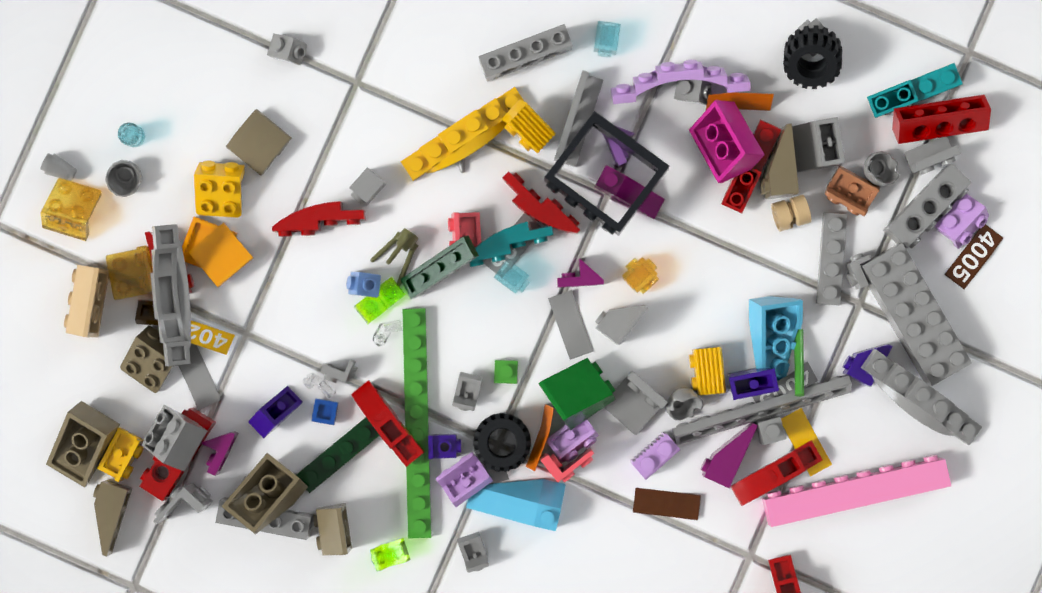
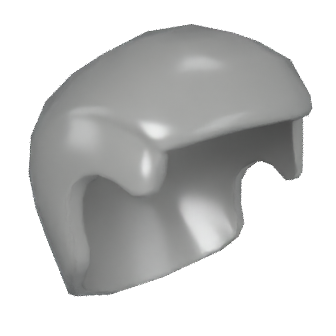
[864,151,900,186]
[105,160,142,197]
[666,388,703,420]

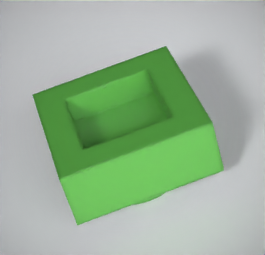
[494,360,518,384]

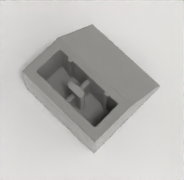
[792,117,845,172]
[142,405,207,472]

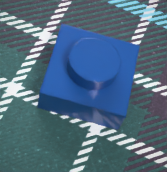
[311,398,339,425]

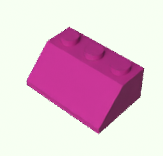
[689,100,765,183]

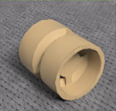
[771,194,811,232]

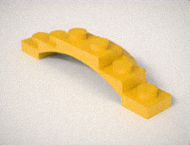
[400,87,524,181]

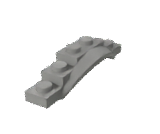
[150,224,191,367]
[861,349,982,445]

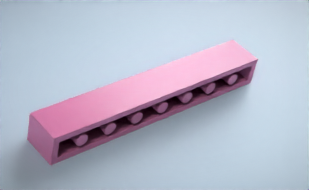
[762,455,951,527]

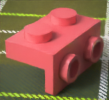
[448,212,481,247]

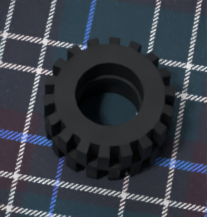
[783,25,842,89]
[473,413,531,472]

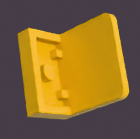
[194,161,245,218]

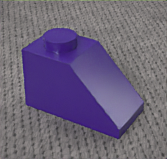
[842,344,893,387]
[728,368,779,400]
[248,386,303,438]

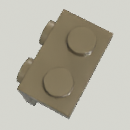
[120,325,173,393]

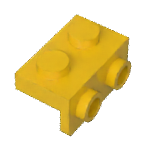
[97,427,144,482]

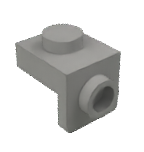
[267,33,307,65]
[674,80,712,105]
[845,253,872,289]
[320,359,358,383]
[452,372,483,411]
[457,532,489,573]

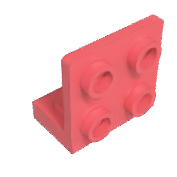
[540,447,594,482]

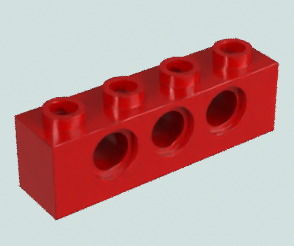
[892,95,991,144]
[139,407,216,501]

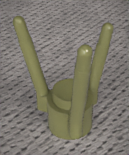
[370,228,419,287]

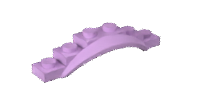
[611,60,751,104]

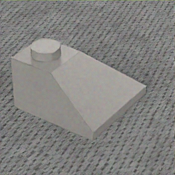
[595,305,647,345]

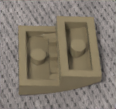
[226,109,292,176]

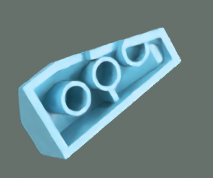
[749,296,803,381]
[466,479,566,531]

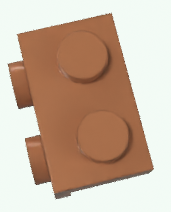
[825,166,880,216]

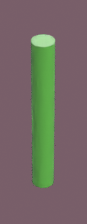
[794,329,804,397]

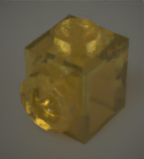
[621,257,659,294]

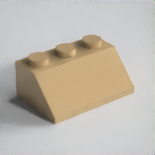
[64,265,110,337]

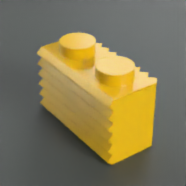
[502,99,556,153]
[689,347,726,395]

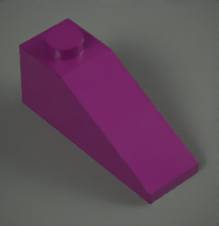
[594,165,665,219]
[701,423,758,488]

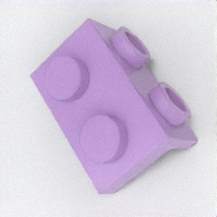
[934,193,989,249]
[546,419,599,463]
[436,452,493,507]

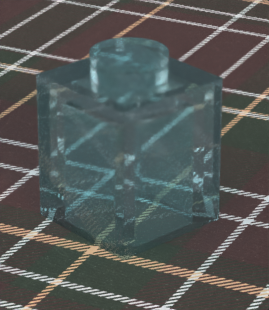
[593,21,621,57]
[494,259,530,294]

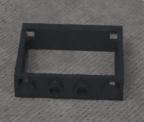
[544,111,670,236]

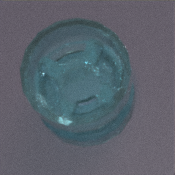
[118,122,145,148]

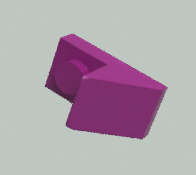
[557,258,604,288]
[201,431,239,476]

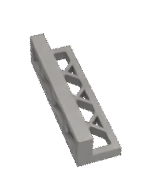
[554,70,603,167]

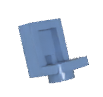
[346,272,381,298]

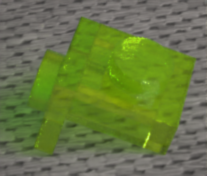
[370,538,411,571]

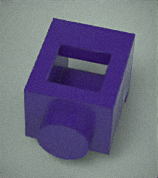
[428,434,461,459]

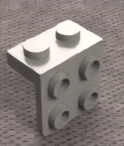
[153,483,213,525]

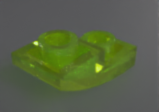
[354,277,406,324]

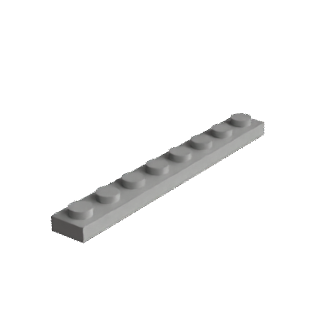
[672,375,852,445]

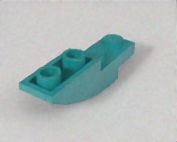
[867,63,963,118]
[469,222,553,267]

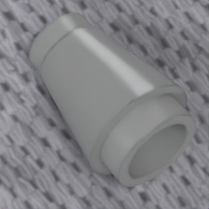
[40,153,77,181]

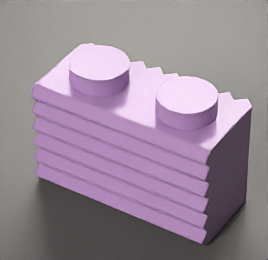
[630,432,681,480]

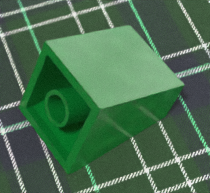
[538,358,616,430]

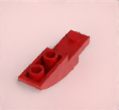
[721,119,782,213]
[502,171,580,234]
[272,201,366,237]
[351,380,425,467]
[730,440,823,506]
[768,555,801,593]

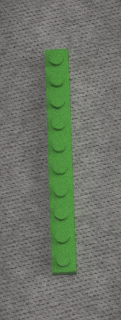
[402,308,431,538]

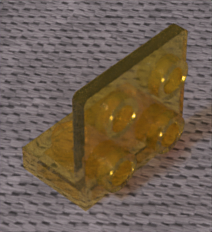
[40,178,102,241]
[106,246,153,300]

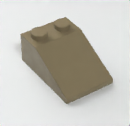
[760,123,799,199]
[46,401,120,488]
[221,453,308,535]

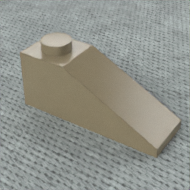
[93,480,132,557]

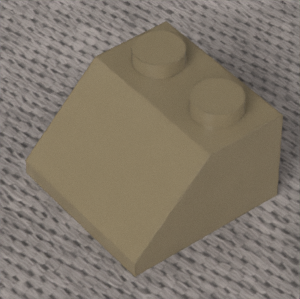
[313,503,352,556]

